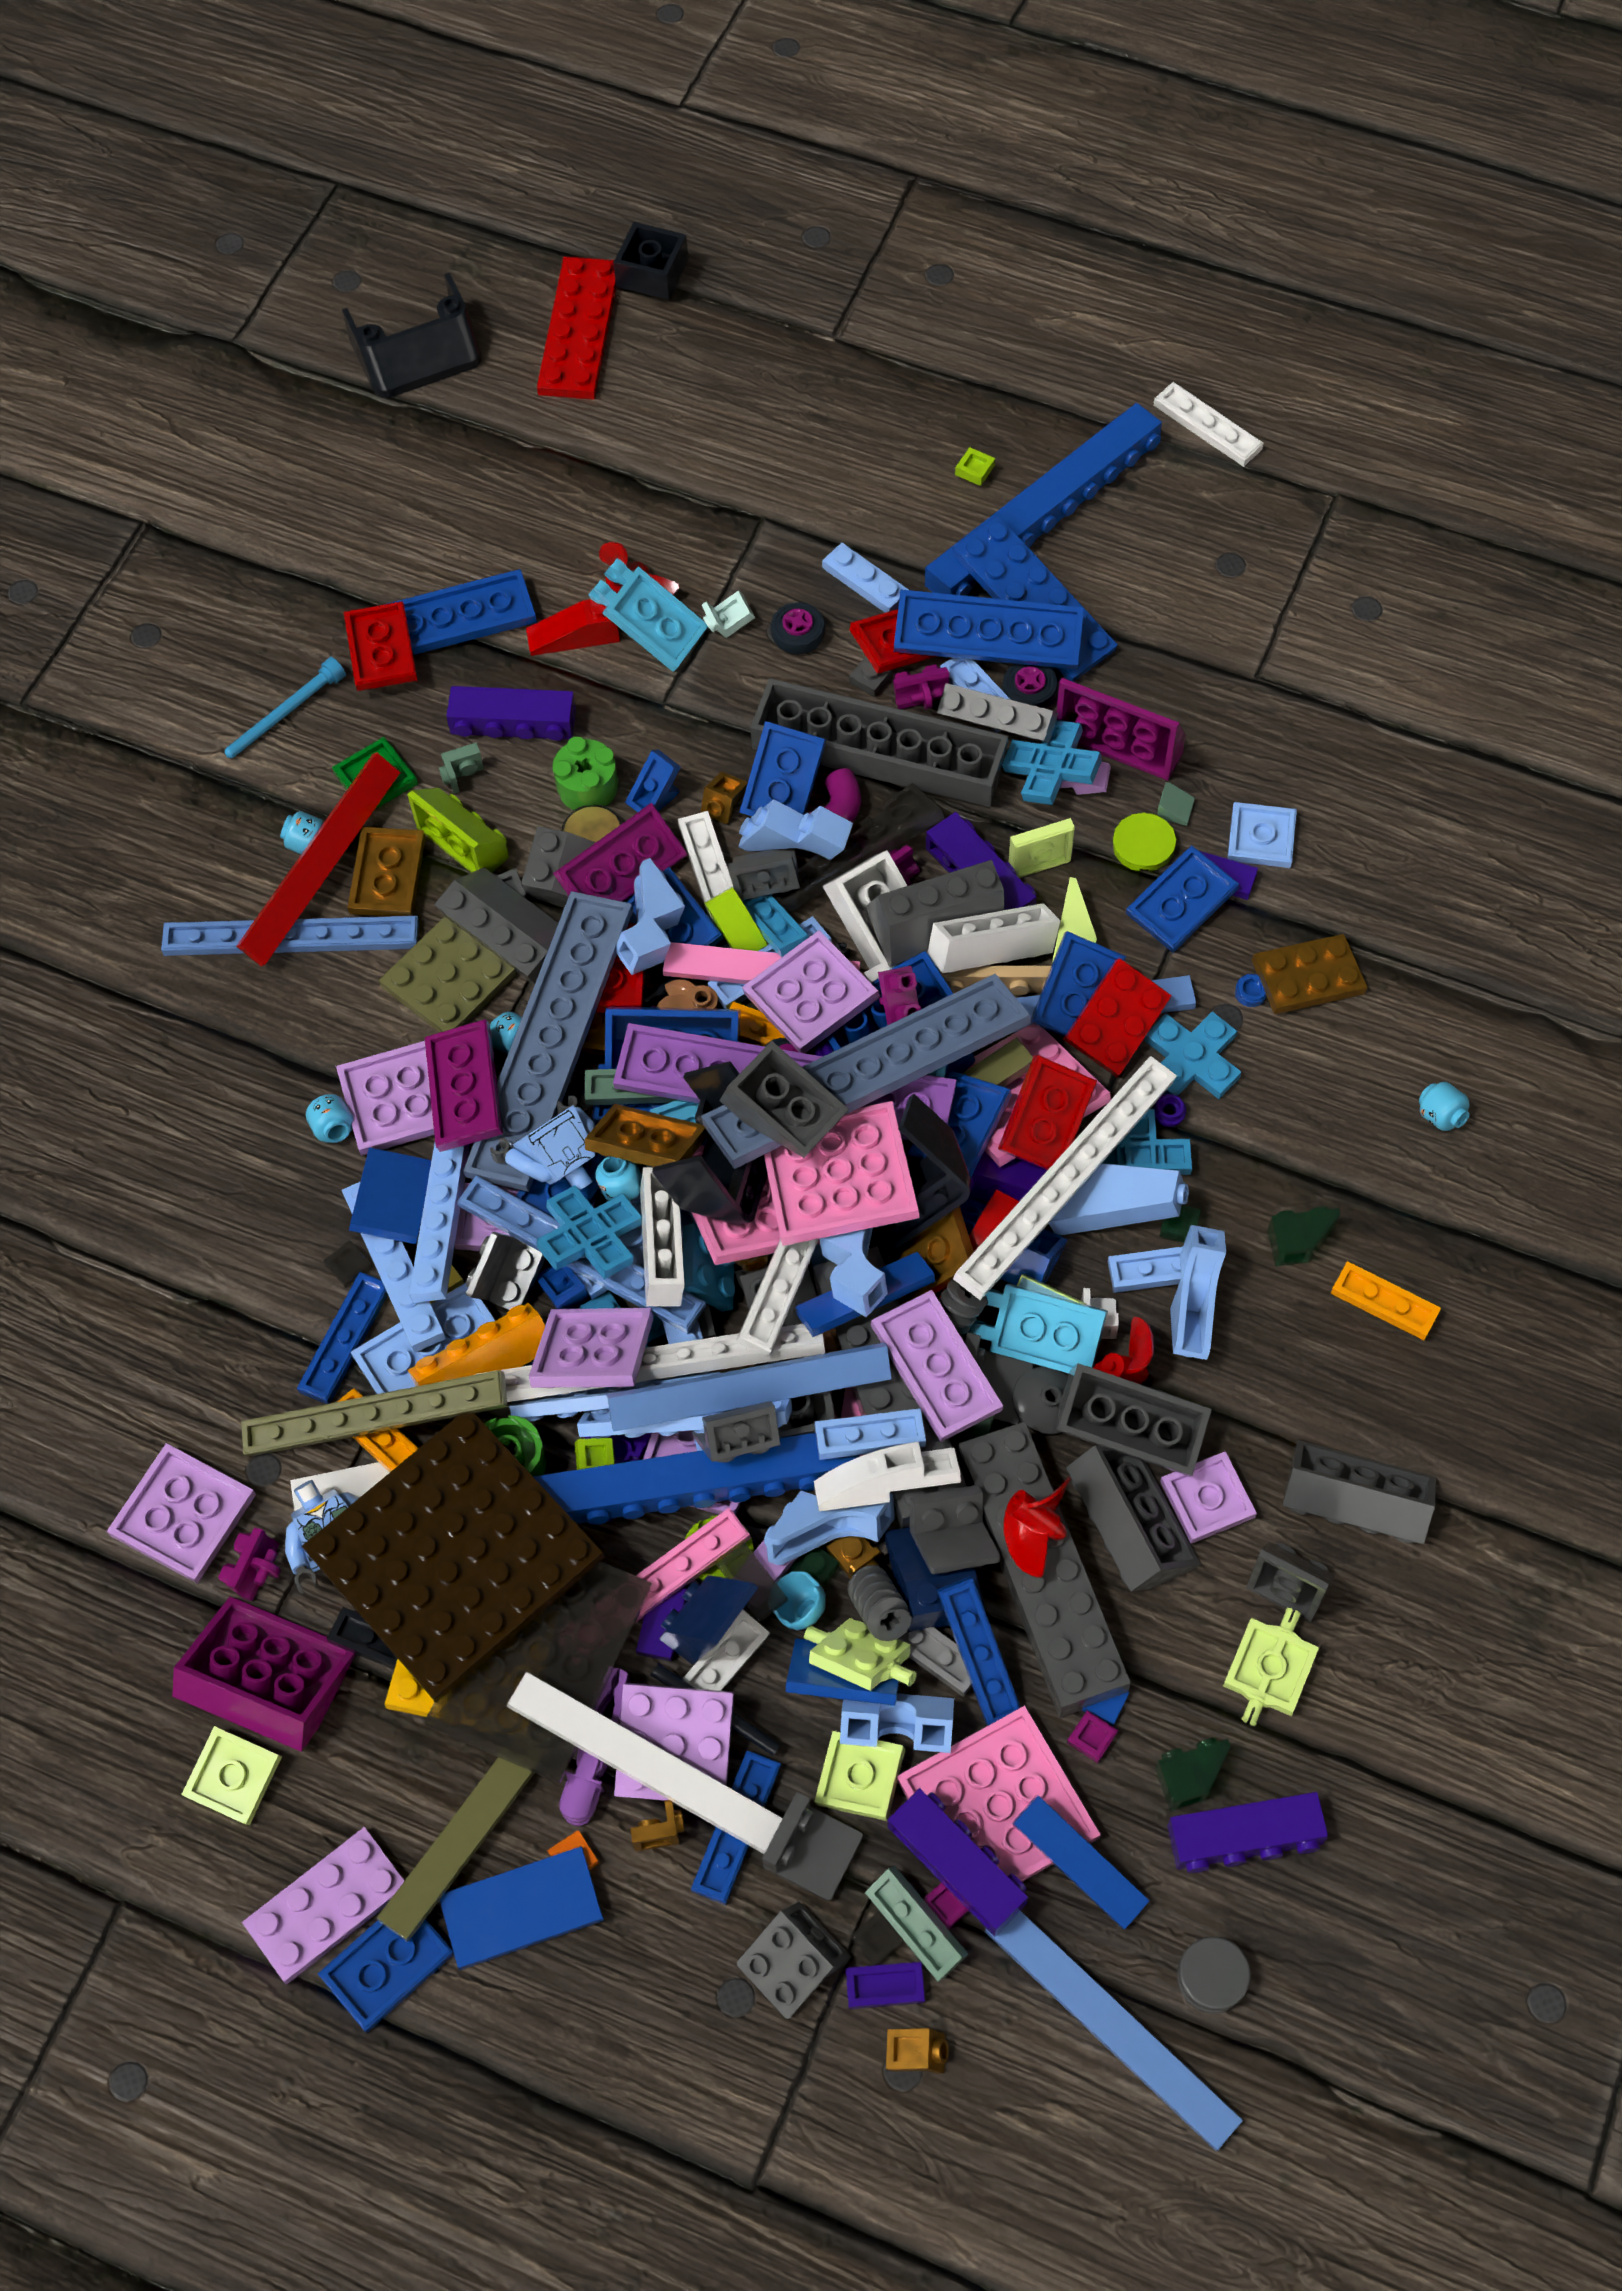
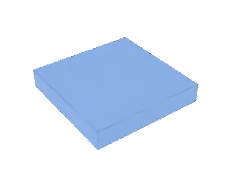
[1227,802,1297,868]

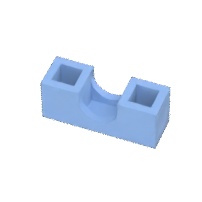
[840,1694,954,1753]

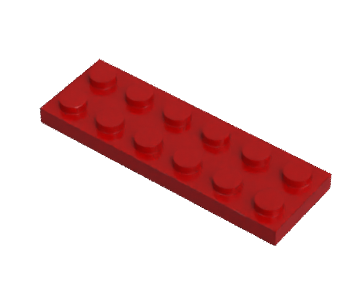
[537,257,616,400]

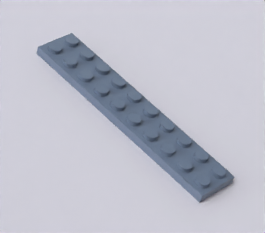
[463,891,633,1192]
[701,974,1031,1169]

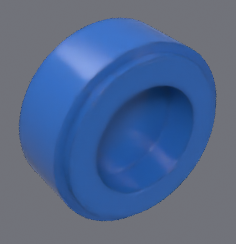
[1235,974,1267,1007]

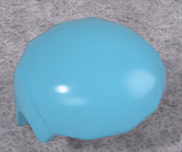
[769,1571,826,1630]

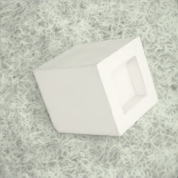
[1081,1288,1118,1339]

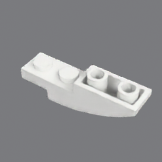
[814,1442,961,1511]

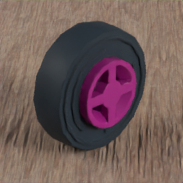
[771,602,825,654]
[1002,664,1057,708]

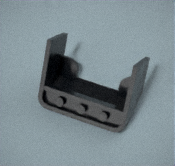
[342,273,482,398]
[652,1061,768,1225]
[869,1094,972,1254]

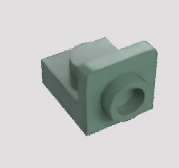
[438,743,484,794]

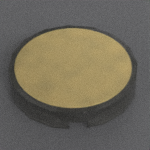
[561,805,622,842]

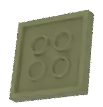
[378,916,516,1033]

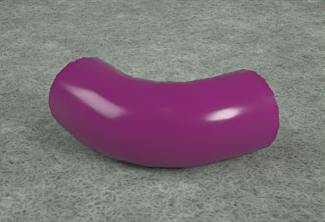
[809,768,862,823]

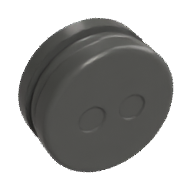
[1177,1937,1251,2014]

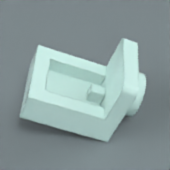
[702,591,755,638]

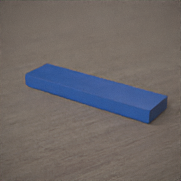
[796,1252,935,1337]
[297,1272,388,1404]
[937,1576,1020,1726]
[691,1750,781,1905]
[1011,1795,1149,1929]

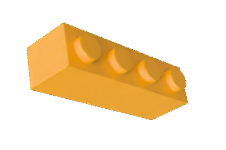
[408,1302,545,1386]

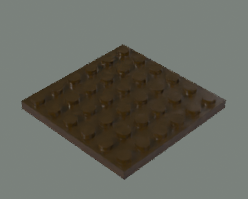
[302,1413,605,1703]

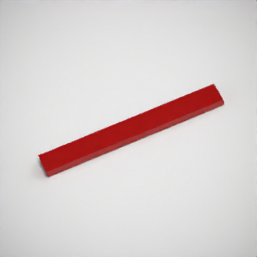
[236,752,400,966]

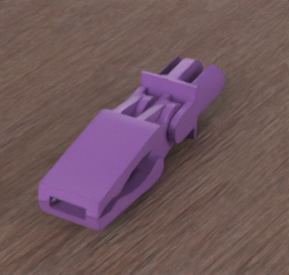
[559,1668,631,1826]

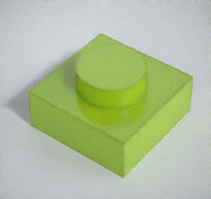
[955,447,995,486]
[574,1438,614,1470]

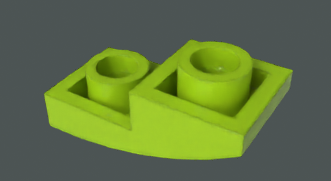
[704,887,767,951]

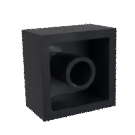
[613,221,689,300]

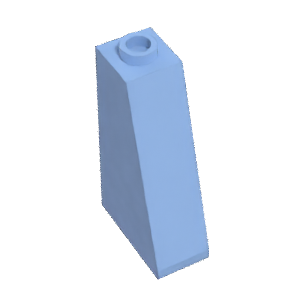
[1049,1164,1189,1235]

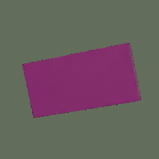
[553,803,688,902]
[424,1019,503,1152]

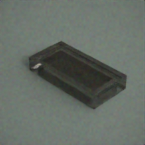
[716,1542,788,1622]

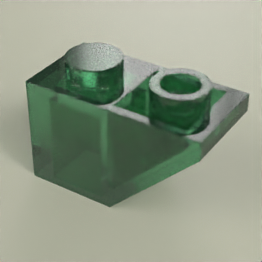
[1268,1206,1340,1267]
[1155,1737,1231,1812]

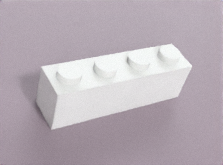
[927,903,1060,973]
[640,1167,684,1306]

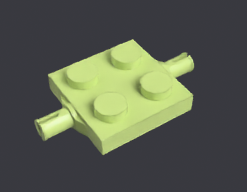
[1223,1608,1319,1726]
[804,1618,917,1691]

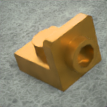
[700,771,748,824]
[827,1536,881,1579]
[630,1800,685,1852]
[886,2028,949,2074]

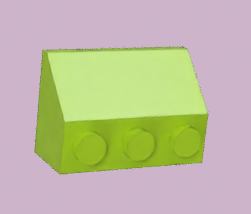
[407,788,509,873]

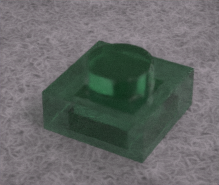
[1159,1205,1201,1243]
[789,1547,839,1588]

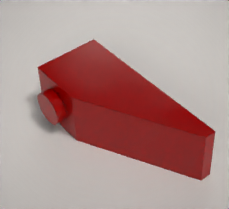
[526,599,620,656]

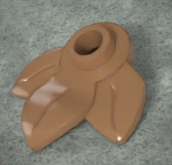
[657,979,718,1009]

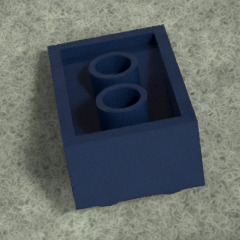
[883,1527,984,1633]
[659,1575,759,1665]

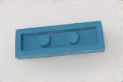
[742,894,809,958]

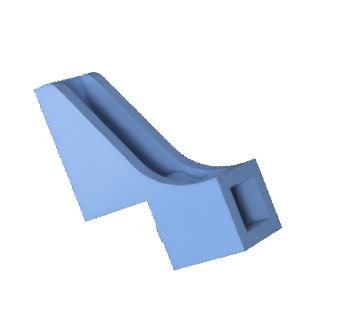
[738,799,853,860]
[616,858,685,975]
[1170,1225,1226,1360]
[820,1228,888,1317]
[764,1490,895,1565]

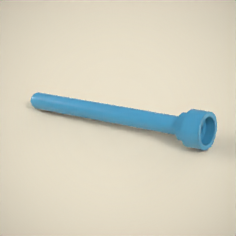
[225,657,346,758]

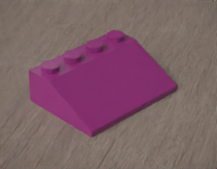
[1056,678,1186,781]
[172,1597,356,1752]

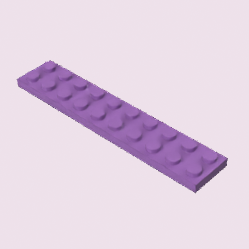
[613,1023,957,1140]

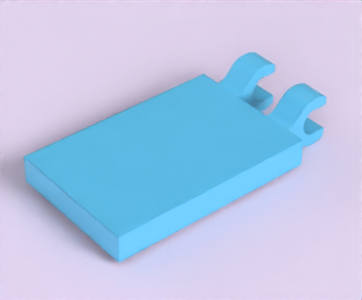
[588,559,708,672]
[969,1284,1108,1373]

